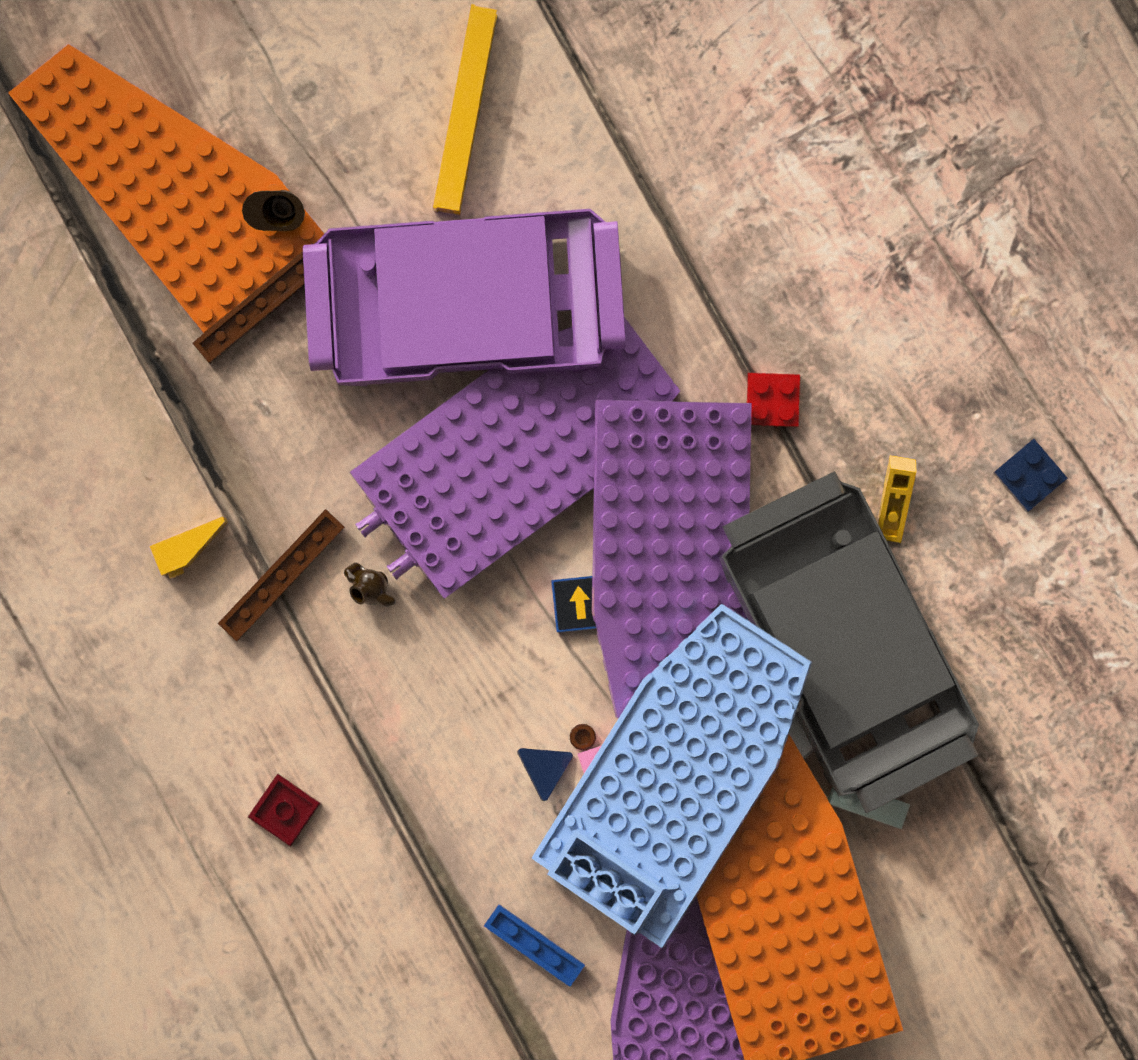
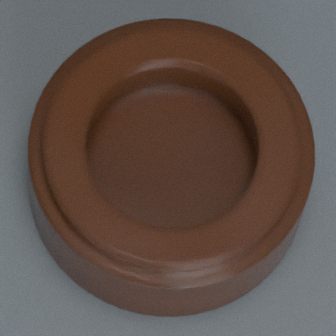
[570,724,596,750]

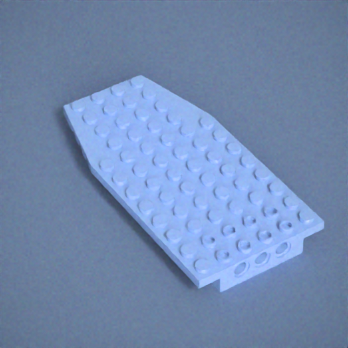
[532,604,812,948]

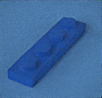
[484,904,585,987]

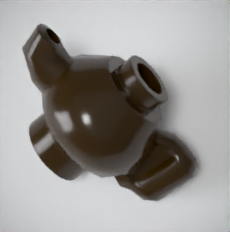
[344,562,395,607]

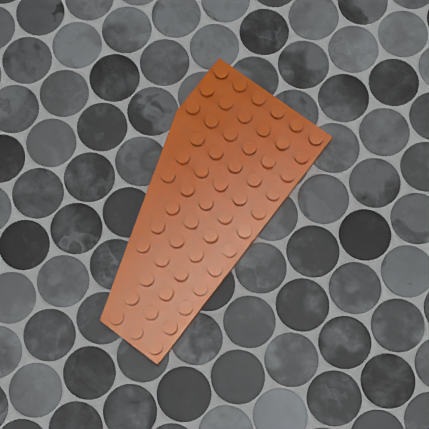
[8,44,324,333]

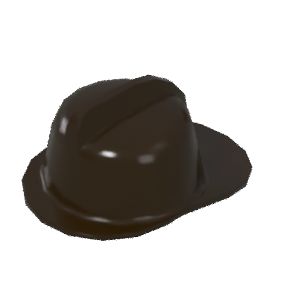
[242,190,305,231]

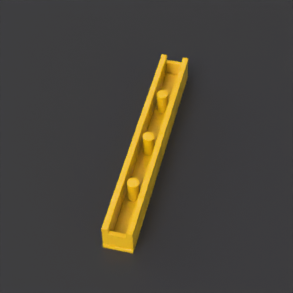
[433,4,497,215]

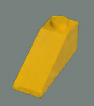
[877,455,916,543]
[150,517,228,579]

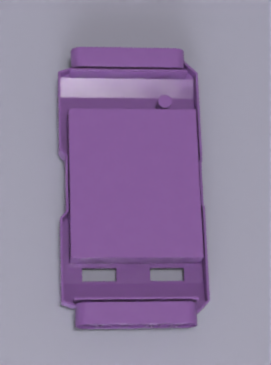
[303,209,626,386]

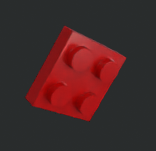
[746,373,800,427]

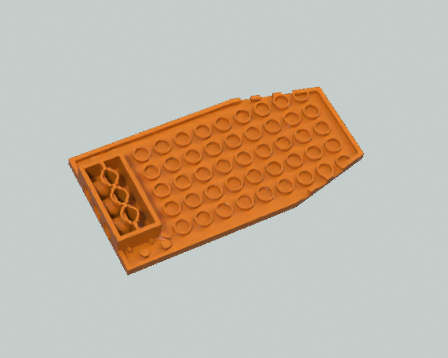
[696,735,903,1060]

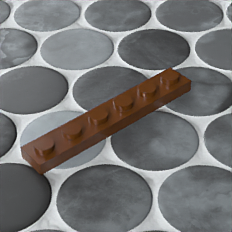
[192,243,313,364]
[217,509,345,642]

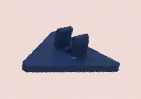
[517,748,573,801]

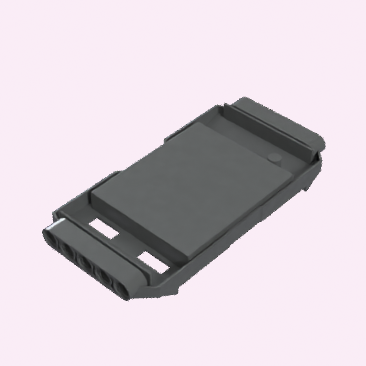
[719,471,979,813]

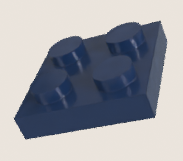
[993,439,1068,512]

